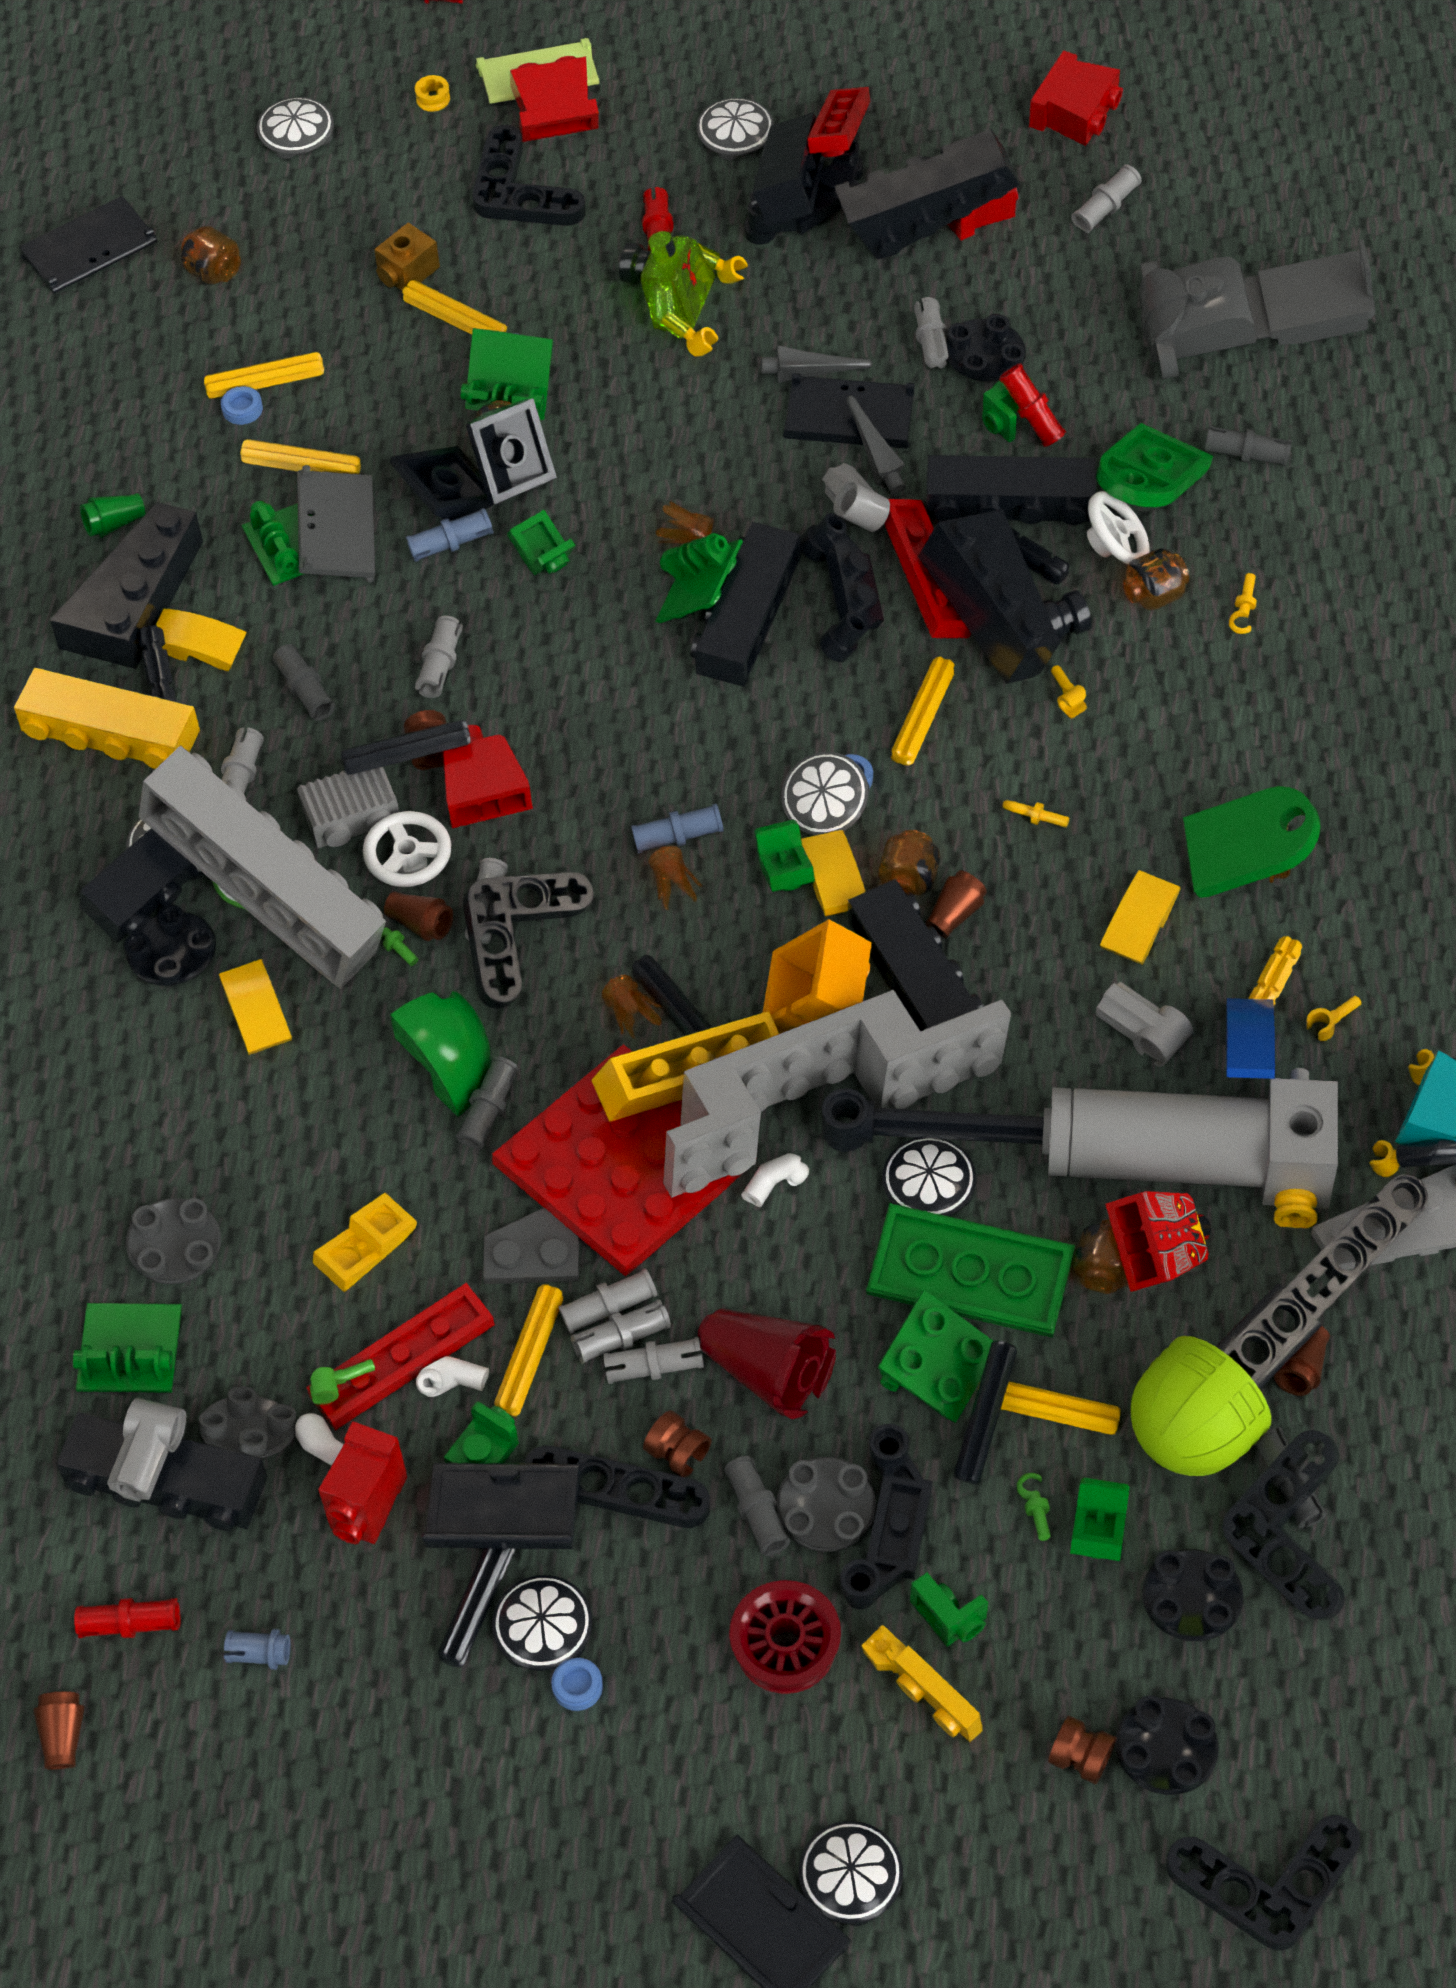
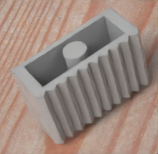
[297,767,399,849]

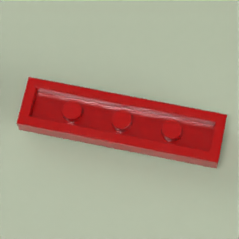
[808,87,870,157]
[884,499,971,638]
[306,1283,495,1430]

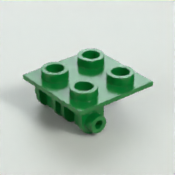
[461,328,553,420]
[241,501,313,586]
[655,533,743,623]
[877,1290,993,1423]
[73,1303,182,1393]

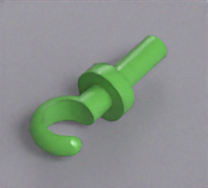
[380,927,419,966]
[1016,1473,1051,1541]

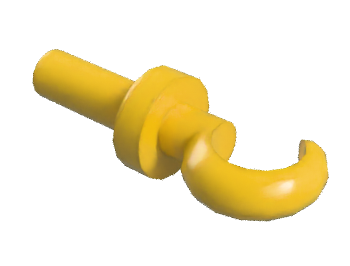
[1229,573,1257,634]
[1002,800,1070,828]

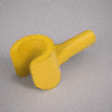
[1051,665,1087,719]
[1306,996,1361,1041]

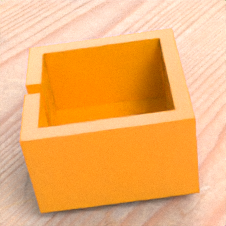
[762,919,872,1034]

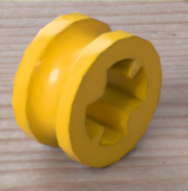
[415,75,450,112]
[1274,1189,1317,1228]

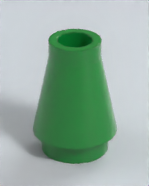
[80,493,146,538]

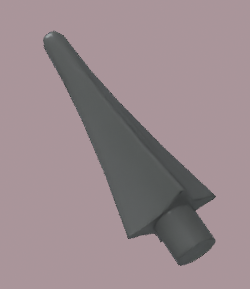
[760,345,873,383]
[847,396,906,494]

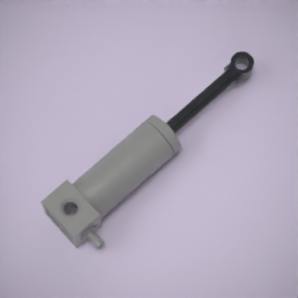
[822,1068,1338,1209]

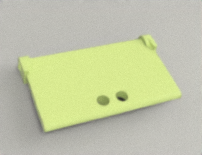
[476,38,599,104]

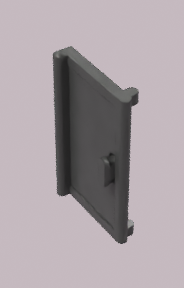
[297,465,375,582]

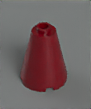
[698,1308,836,1420]

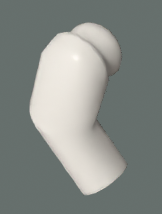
[741,1153,809,1207]
[416,1356,489,1397]
[295,1413,344,1466]

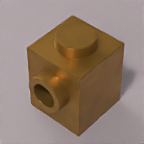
[374,222,440,291]

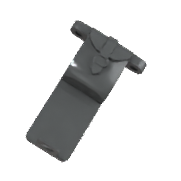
[1139,239,1375,379]

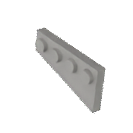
[1311,1164,1456,1270]

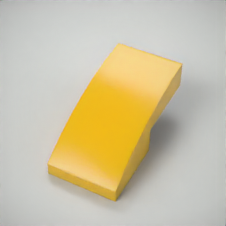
[156,608,247,671]
[801,830,865,916]
[1100,870,1181,965]
[219,959,292,1055]
[313,1193,417,1292]

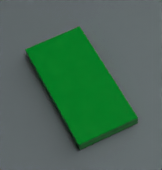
[866,1203,1075,1338]

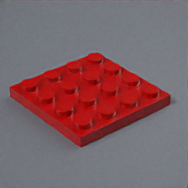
[492,1044,757,1277]

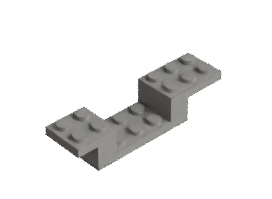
[663,990,1011,1198]

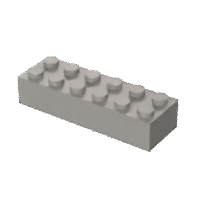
[139,745,386,989]

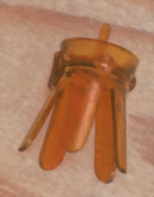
[655,501,714,544]
[648,846,703,910]
[602,975,662,1039]

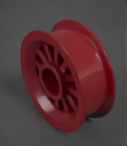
[729,1580,841,1694]

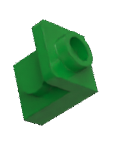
[444,1401,519,1463]
[910,1572,989,1647]

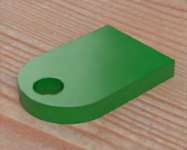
[1096,423,1213,507]
[1183,786,1321,898]

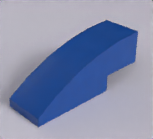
[1226,998,1275,1079]

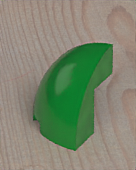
[390,991,490,1117]

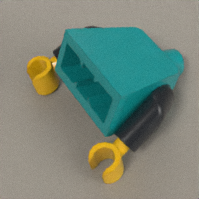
[1369,1049,1456,1177]

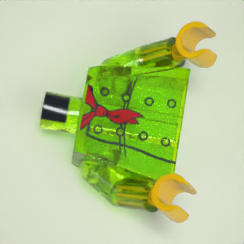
[641,231,748,357]

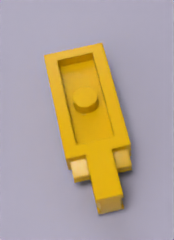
[861,1625,983,1742]

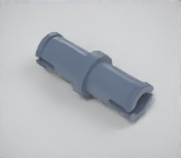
[406,508,494,562]
[631,804,724,854]

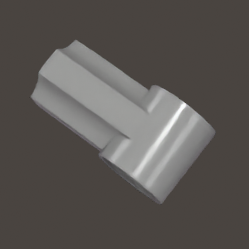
[822,463,890,532]
[1096,982,1193,1067]
[107,1397,186,1502]

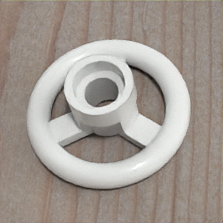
[1087,491,1150,565]
[363,811,451,887]

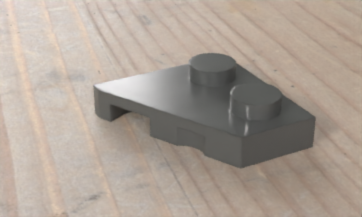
[483,1208,579,1284]

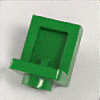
[982,377,1032,442]
[507,510,576,575]
[754,819,815,892]
[1070,1478,1130,1561]

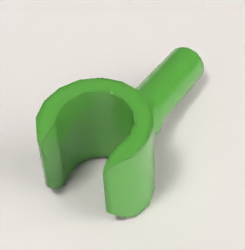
[310,1359,375,1405]

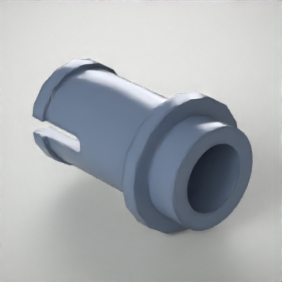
[224,1629,291,1670]

